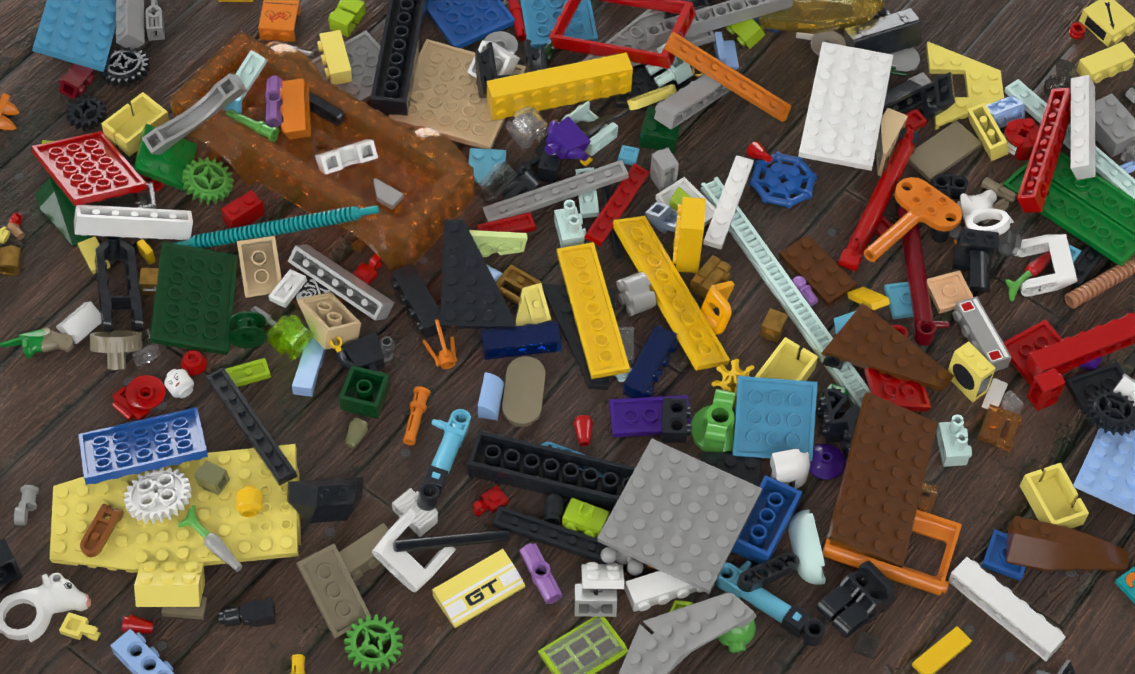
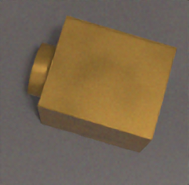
[139,268,158,295]
[760,308,788,343]

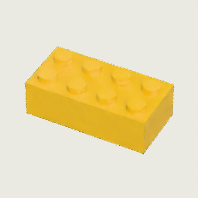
[672,197,706,273]

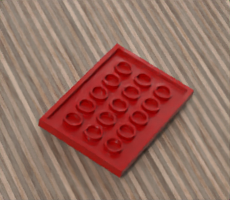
[31,131,146,206]

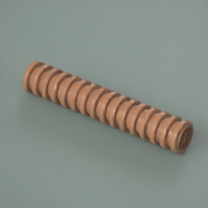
[1065,255,1135,309]

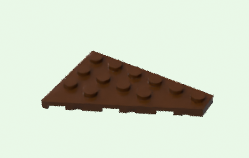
[821,303,954,392]

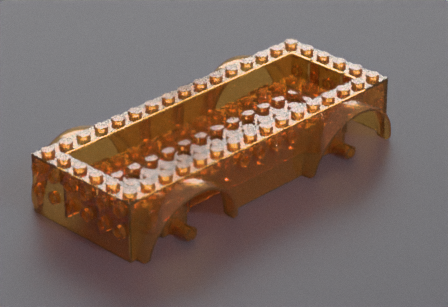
[169,31,475,274]

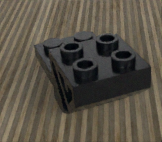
[816,388,860,467]

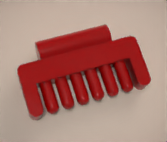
[112,387,151,421]

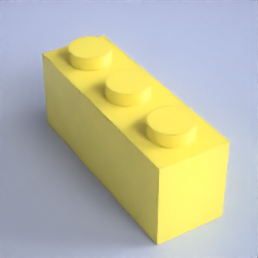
[317,30,352,86]
[1076,42,1135,83]
[967,102,1008,161]

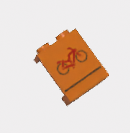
[258,0,301,42]

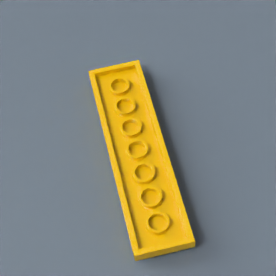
[557,242,630,379]

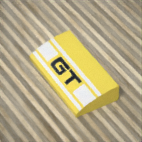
[432,549,525,628]

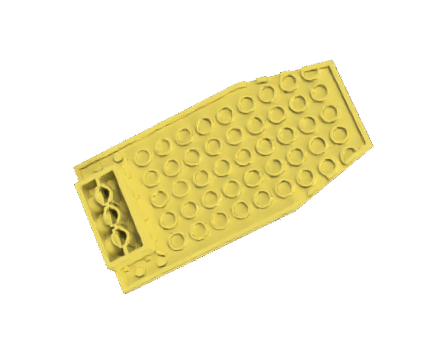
[50,444,301,573]

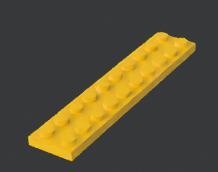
[613,216,730,371]

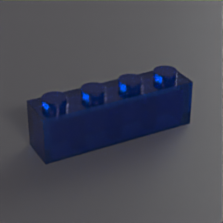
[481,321,561,360]
[623,325,678,398]

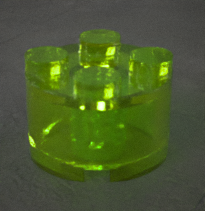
[266,315,314,360]

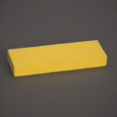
[847,287,890,310]
[912,626,972,674]

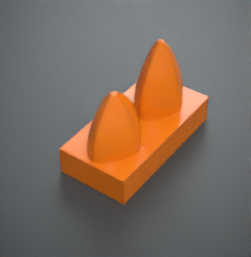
[0,93,19,130]

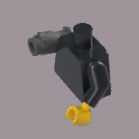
[329,332,395,372]

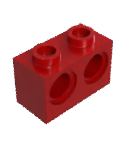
[1027,368,1065,412]

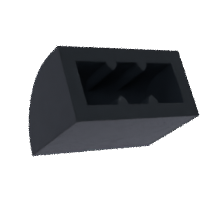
[967,250,990,293]

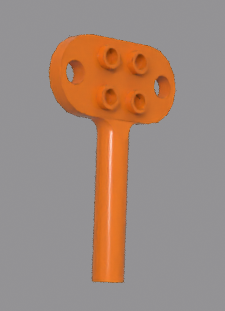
[864,177,962,262]

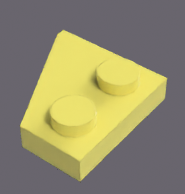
[515,283,551,330]

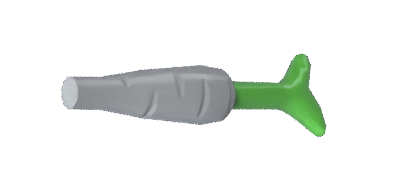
[178,505,242,572]

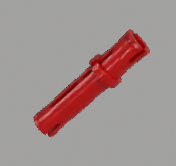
[507,0,526,41]

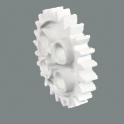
[124,467,192,524]

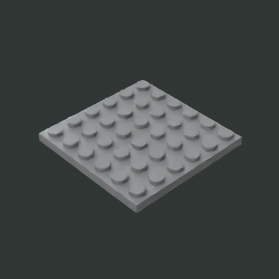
[597,439,762,594]

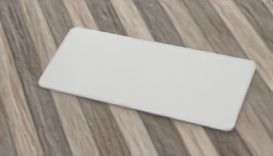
[982,378,1008,412]

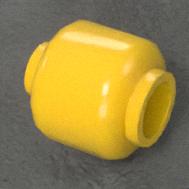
[235,485,263,518]

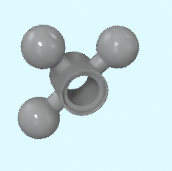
[601,547,643,576]

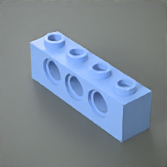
[110,629,174,674]

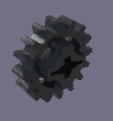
[66,95,107,131]

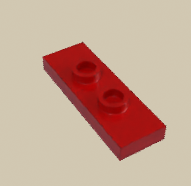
[477,212,536,233]

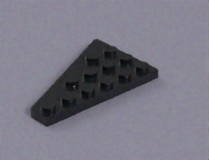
[440,219,516,329]
[542,283,616,390]

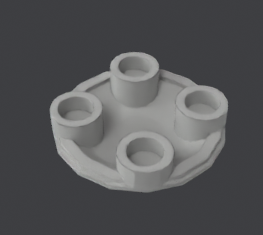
[891,48,920,72]

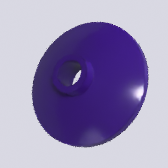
[809,444,845,480]

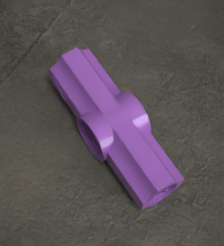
[265,76,283,128]
[520,543,562,604]

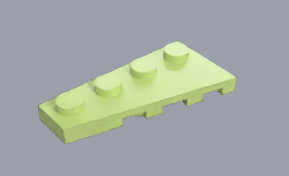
[469,230,528,257]

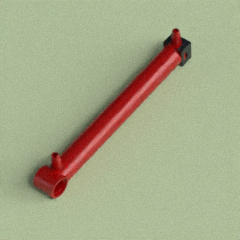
[838,126,920,272]

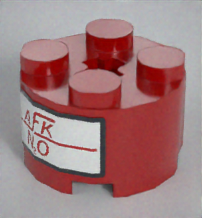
[1003,118,1039,160]

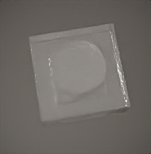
[1001,390,1024,417]

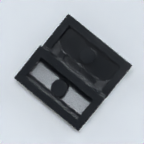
[922,72,955,120]

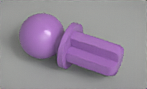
[792,276,818,306]

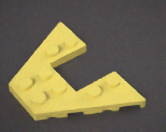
[926,42,1004,129]

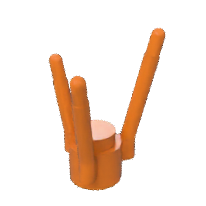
[422,319,457,369]

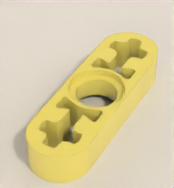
[627,84,677,110]

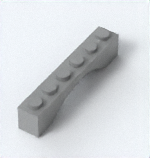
[142,73,248,155]

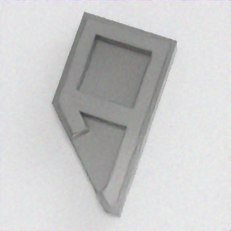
[374,178,404,210]

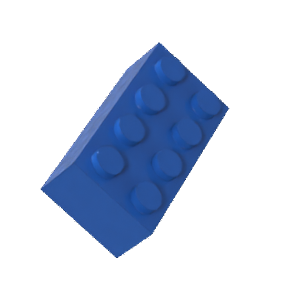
[731,475,802,564]

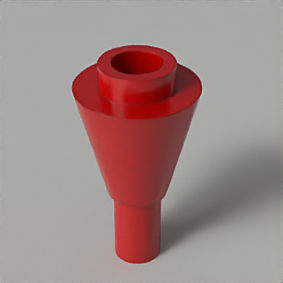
[747,141,772,163]

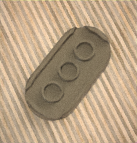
[502,356,545,427]

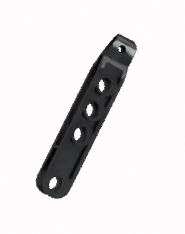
[95,236,143,332]

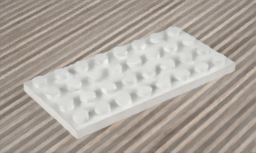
[798,42,893,171]

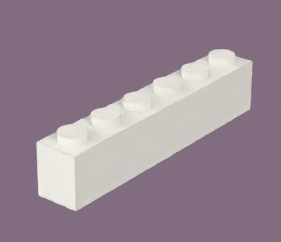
[1071,75,1095,180]
[74,205,193,240]
[948,557,1066,661]

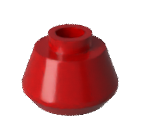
[180,350,207,376]

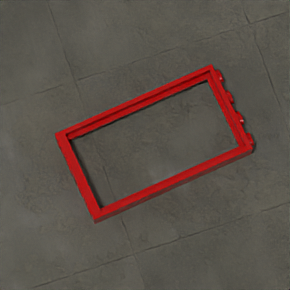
[550,0,696,69]

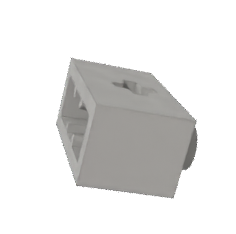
[574,584,617,617]

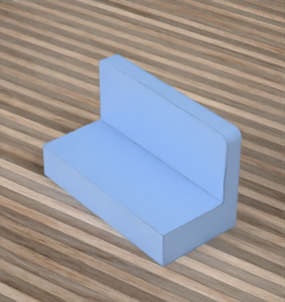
[713,32,739,70]

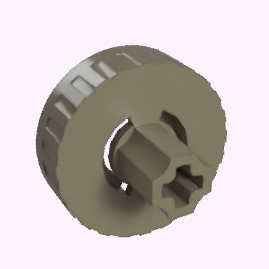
[90,330,142,370]

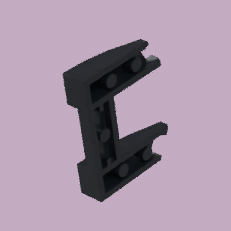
[475,39,548,98]

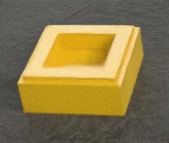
[137,239,155,265]

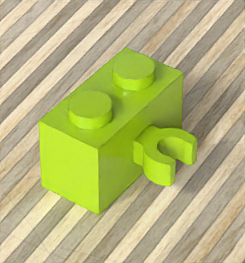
[562,498,609,538]

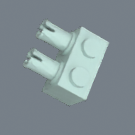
[645,43,693,88]
[554,200,586,248]
[936,415,972,467]

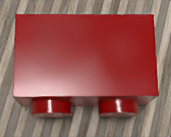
[221,190,265,229]

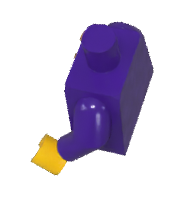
[545,116,593,166]

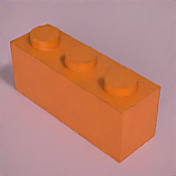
[280,78,311,140]

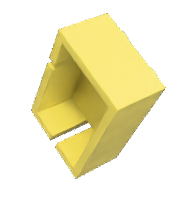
[101,92,169,157]
[755,337,818,381]
[1020,463,1089,529]
[134,561,205,607]

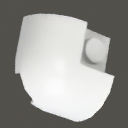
[770,449,810,489]

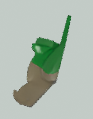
[0,327,74,359]

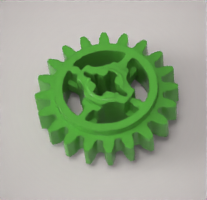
[181,157,234,205]
[344,615,403,674]

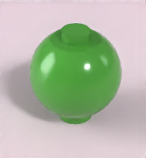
[717,619,756,653]

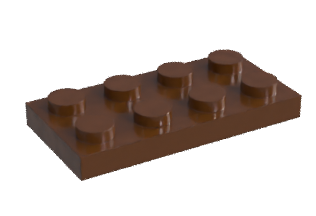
[779,234,857,307]

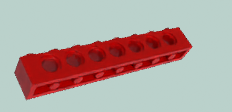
[1017,88,1071,213]

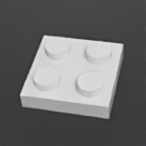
[581,562,624,589]

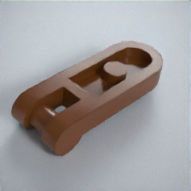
[80,504,124,558]

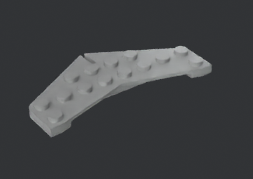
[619,593,757,674]

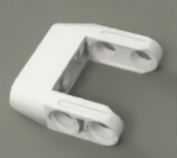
[1014,234,1077,297]
[372,507,456,592]

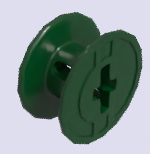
[227,311,268,349]

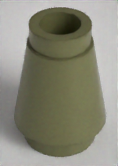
[344,418,368,449]

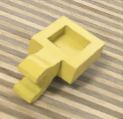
[59,612,101,641]

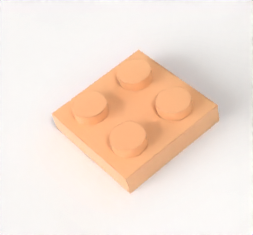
[927,270,973,314]

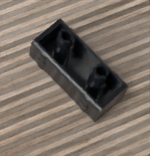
[844,8,922,54]

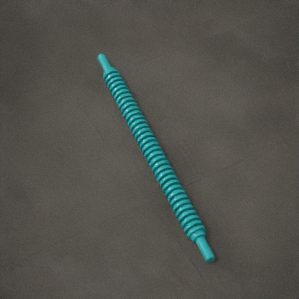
[173,205,379,249]

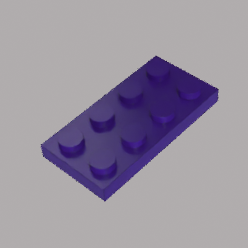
[609,395,692,437]

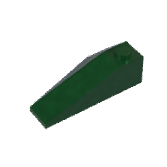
[35,177,90,247]

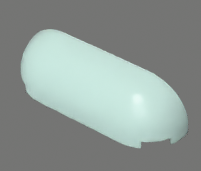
[788,509,826,585]

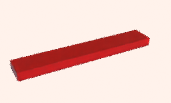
[584,163,650,247]

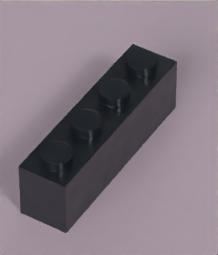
[882,80,925,114]
[390,263,446,339]

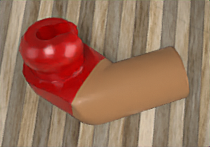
[8,213,25,240]

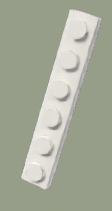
[703,155,754,249]

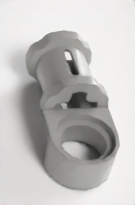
[14,485,39,525]

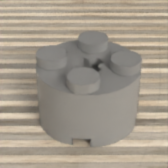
[616,272,656,317]

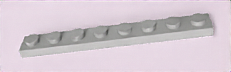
[482,160,629,222]

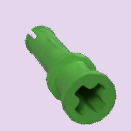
[225,109,279,143]

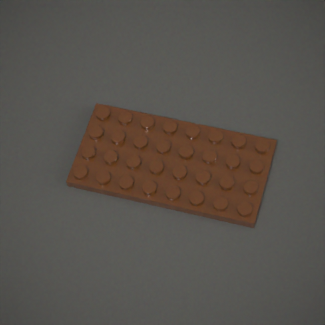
[827,392,937,568]

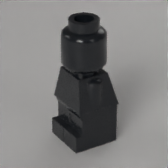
[219,598,276,627]

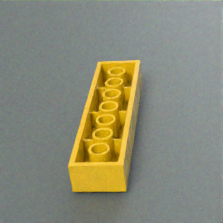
[487,53,633,120]

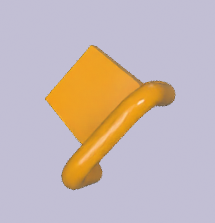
[700,281,735,335]

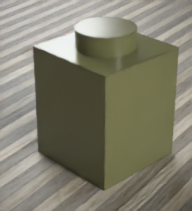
[195,460,230,496]

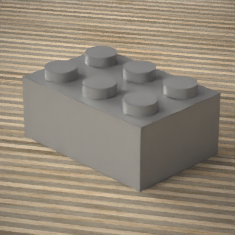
[1095,93,1135,158]

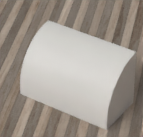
[56,301,101,344]

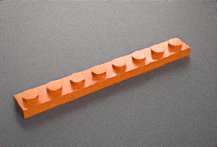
[664,32,791,122]

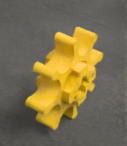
[711,359,754,409]

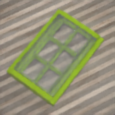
[538,617,628,674]

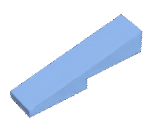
[292,330,326,397]

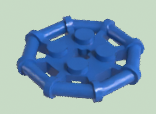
[749,151,817,209]

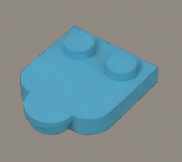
[468,148,506,189]

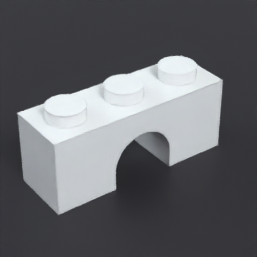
[315,139,378,175]

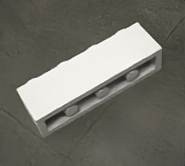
[625,571,704,612]

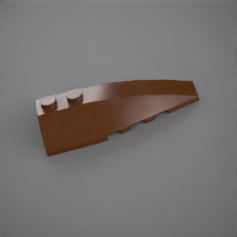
[1006,516,1128,571]

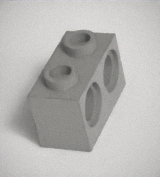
[650,148,679,192]

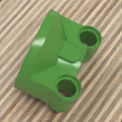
[691,389,736,454]

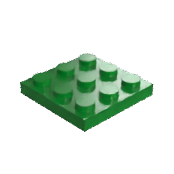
[134,124,197,191]

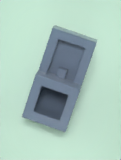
[645,201,677,234]

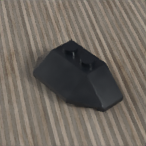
[287,477,364,523]

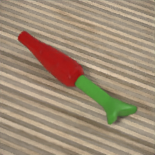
[1005,251,1052,301]

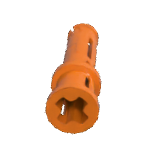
[403,386,431,446]

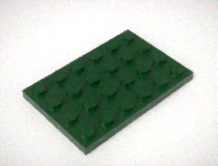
[149,242,238,355]

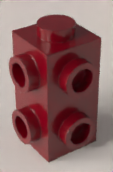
[59,64,95,100]

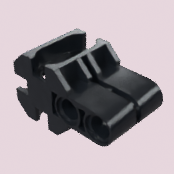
[816,560,899,638]

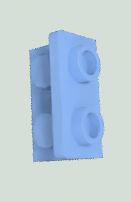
[986,96,1025,129]

